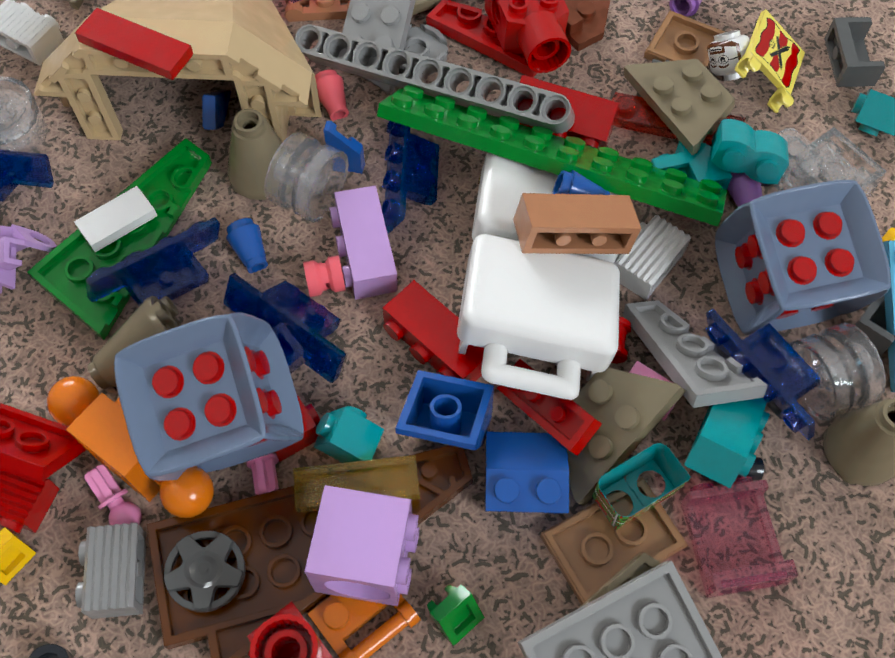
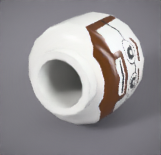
[707,30,750,81]

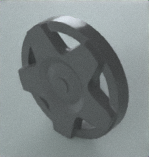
[164,531,246,612]

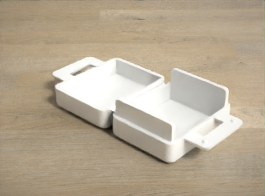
[457,153,620,400]

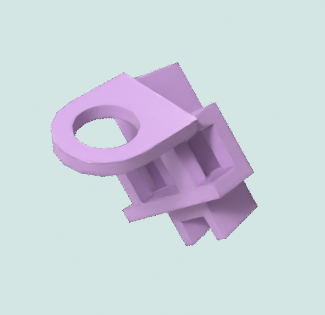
[0,224,56,294]

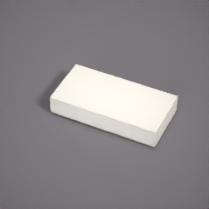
[74,186,158,252]

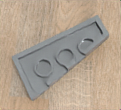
[623,300,768,408]

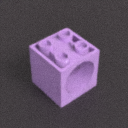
[304,485,420,606]

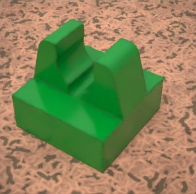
[427,584,485,646]

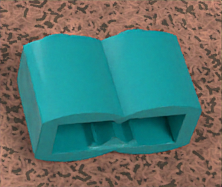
[711,119,789,184]

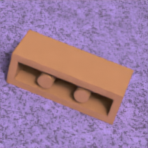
[513,193,641,254]

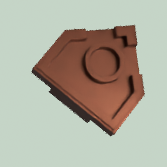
[564,0,610,51]

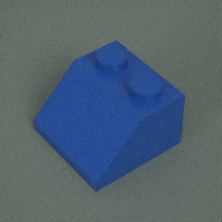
[395,370,494,451]
[485,431,569,514]

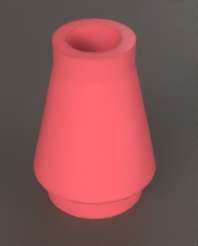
[315,69,349,121]

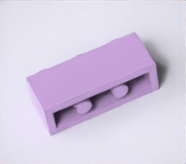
[329,186,397,300]

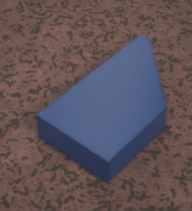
[202,90,231,130]
[323,121,365,174]

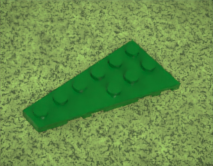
[27,138,212,340]

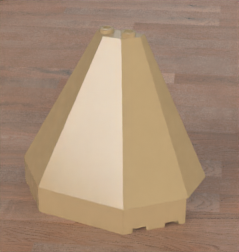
[34,0,322,144]

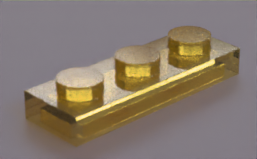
[293,455,420,513]

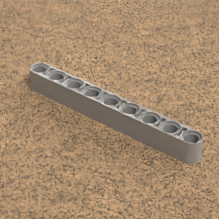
[294,24,575,133]

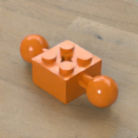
[47,376,214,518]

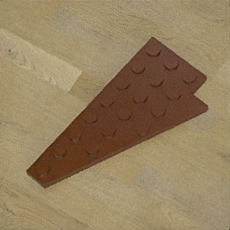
[146,445,473,658]

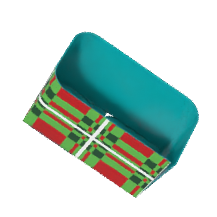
[592,443,691,530]

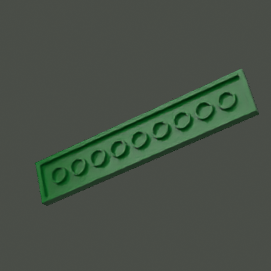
[377,86,727,227]

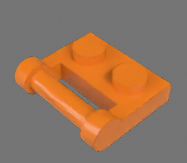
[307,594,421,658]

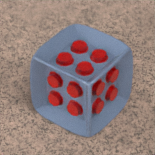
[715,180,891,335]
[114,312,304,481]

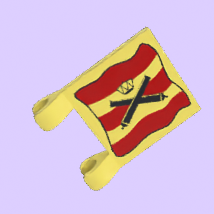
[735,9,805,113]

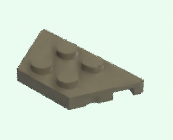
[624,59,735,155]
[567,368,686,506]

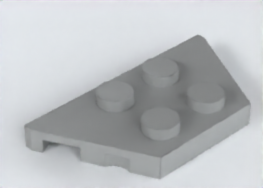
[338,0,416,95]

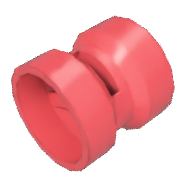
[303,255,346,297]

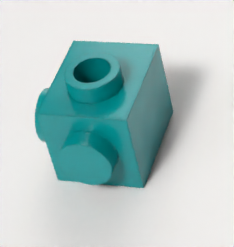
[851,89,895,136]
[313,406,384,468]

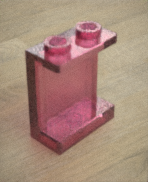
[681,477,798,598]

